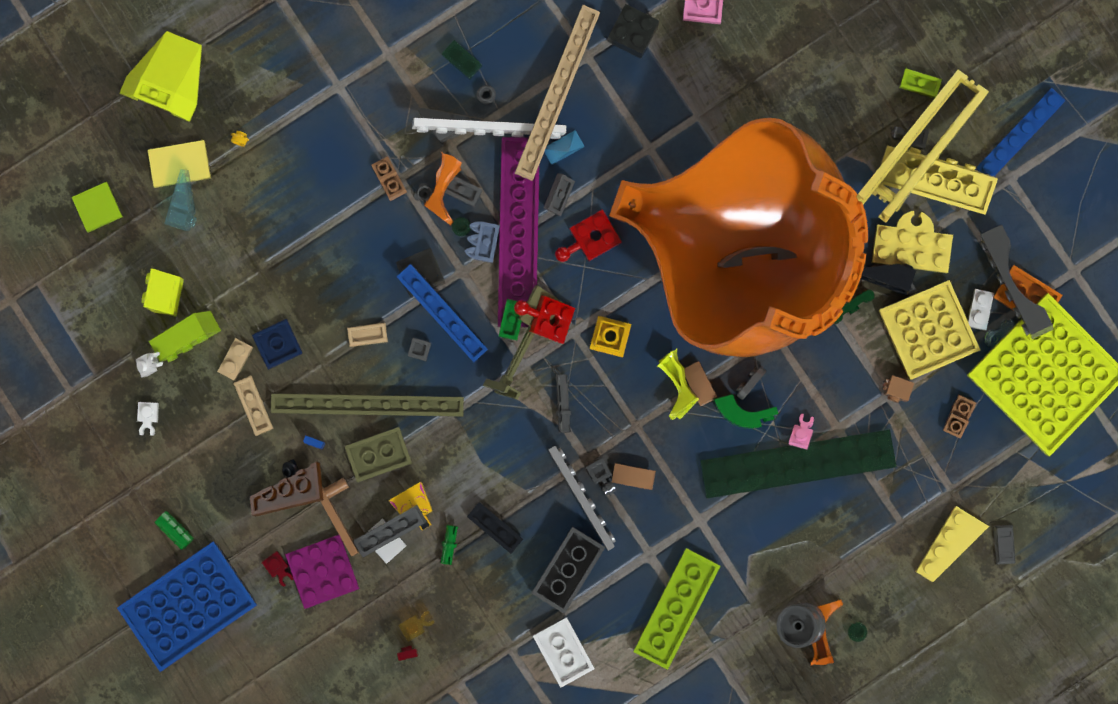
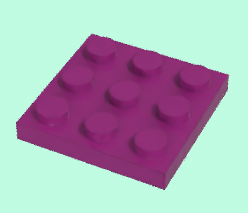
[285,535,360,609]

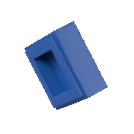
[303,435,325,450]

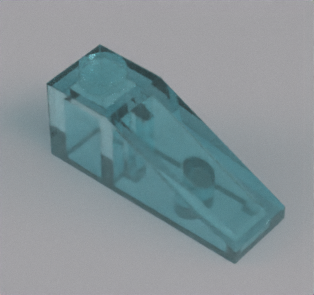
[164,169,197,231]

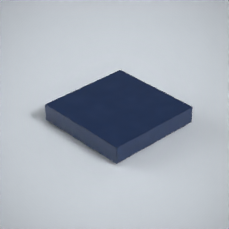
[252,319,303,370]

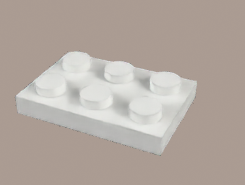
[533,617,595,688]

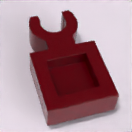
[262,551,294,587]
[397,645,419,661]

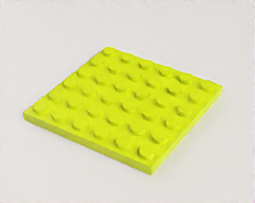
[967,293,1118,456]

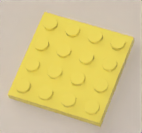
[878,280,980,381]

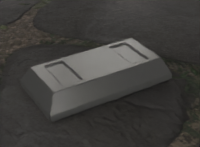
[993,525,1016,565]

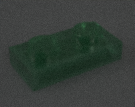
[442,40,483,80]

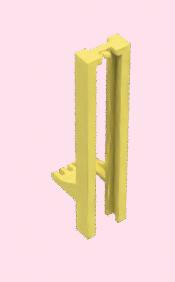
[857,70,989,223]

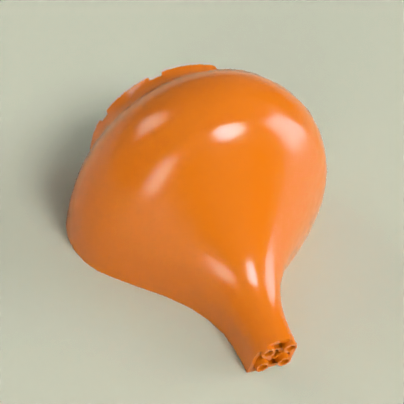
[609,118,868,357]

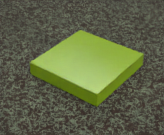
[72,182,123,232]

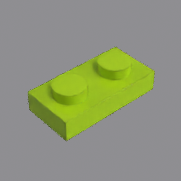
[899,69,942,99]

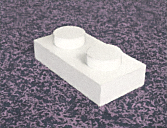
[968,289,994,331]

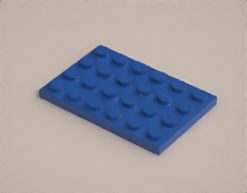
[117,541,257,672]

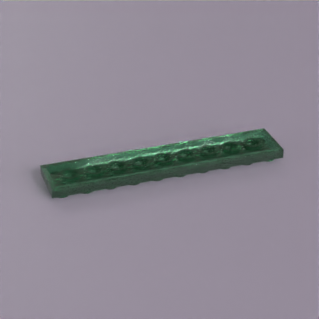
[700,429,897,499]

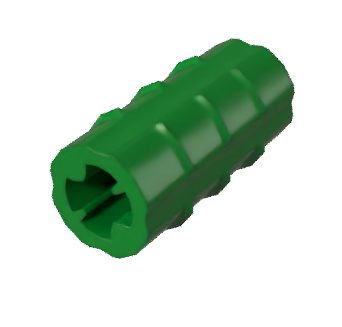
[154,511,194,550]

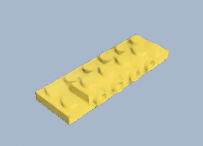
[880,145,998,215]

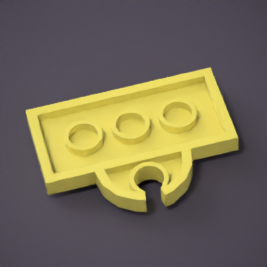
[871,211,953,273]

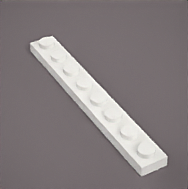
[412,118,566,139]

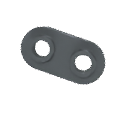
[736,366,766,400]

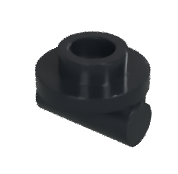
[282,459,299,478]

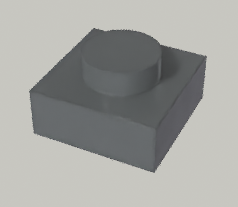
[408,338,432,362]

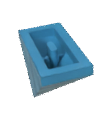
[544,130,585,165]

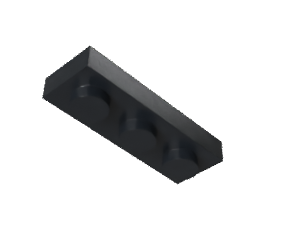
[467,502,523,554]

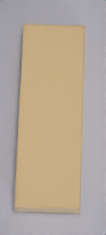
[234,376,274,436]

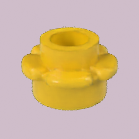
[231,131,249,147]

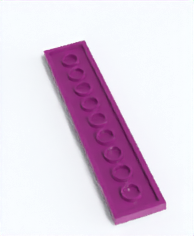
[498,137,539,328]

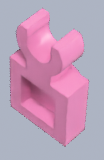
[789,414,814,450]

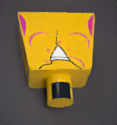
[389,482,433,531]

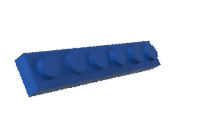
[975,88,1066,176]
[397,264,488,362]

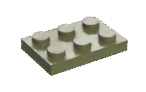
[345,427,412,483]

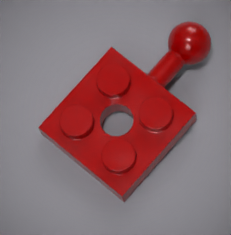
[555,209,622,262]
[514,295,575,344]

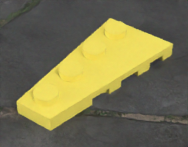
[915,506,989,582]

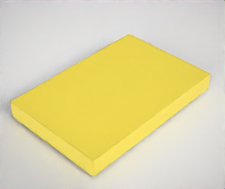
[148,140,211,188]

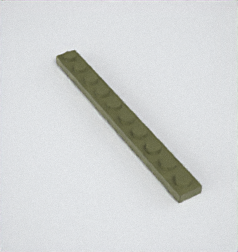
[271,394,464,417]

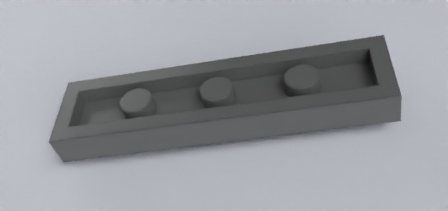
[353,505,427,558]

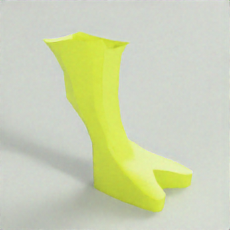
[657,348,699,420]

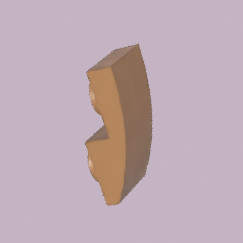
[371,156,407,201]
[684,361,718,406]
[943,394,977,439]
[612,463,656,490]

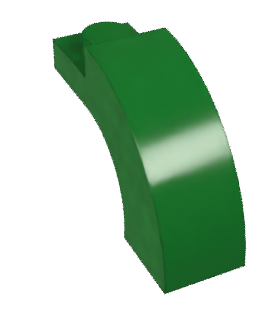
[713,394,778,429]

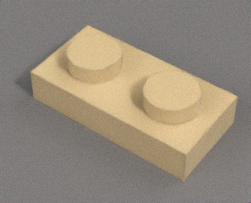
[217,338,253,381]

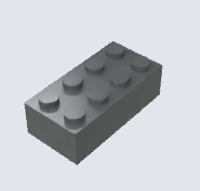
[532,527,606,614]

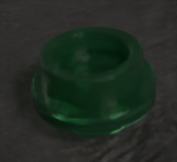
[452,217,471,237]
[848,622,867,642]

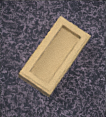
[347,323,388,347]

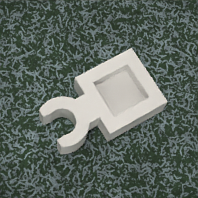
[136,352,163,378]
[137,402,159,436]

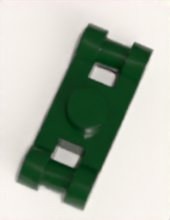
[833,290,875,324]

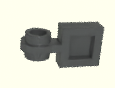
[891,126,929,150]
[586,458,616,496]

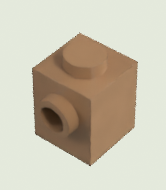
[882,375,914,403]

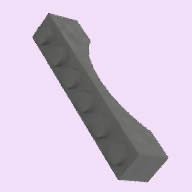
[980,225,1053,339]

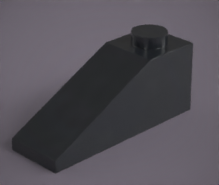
[860,264,917,296]

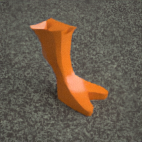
[424,152,462,225]
[811,600,843,665]

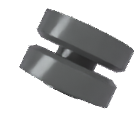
[776,602,826,648]

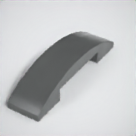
[718,246,797,268]

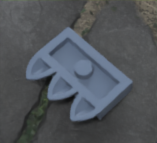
[465,222,500,263]

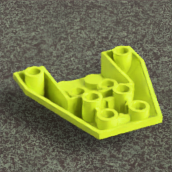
[120,31,202,122]

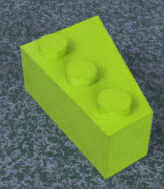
[149,311,221,362]

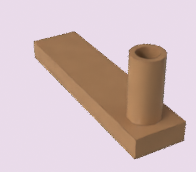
[321,477,360,557]

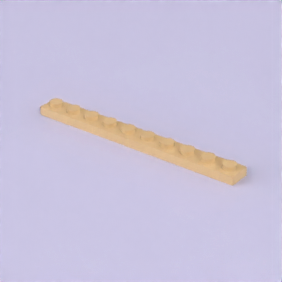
[515,5,600,181]

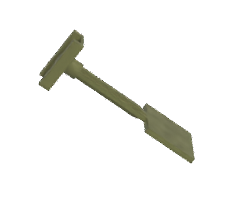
[483,285,563,400]

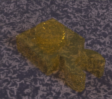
[398,611,435,642]

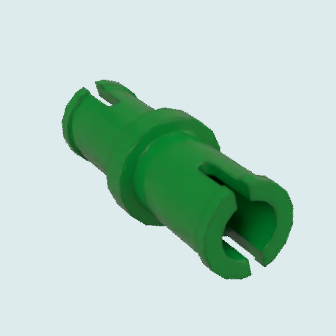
[440,525,458,565]

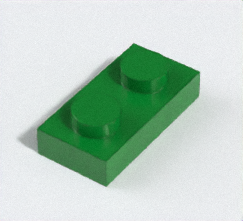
[498,299,522,341]

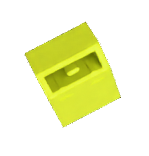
[142,269,184,317]

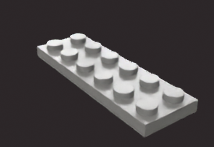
[549,446,616,551]

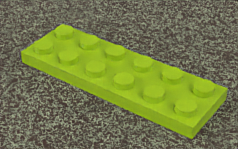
[633,548,720,670]

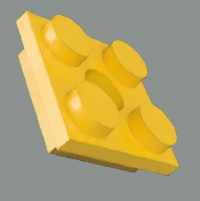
[590,316,631,358]

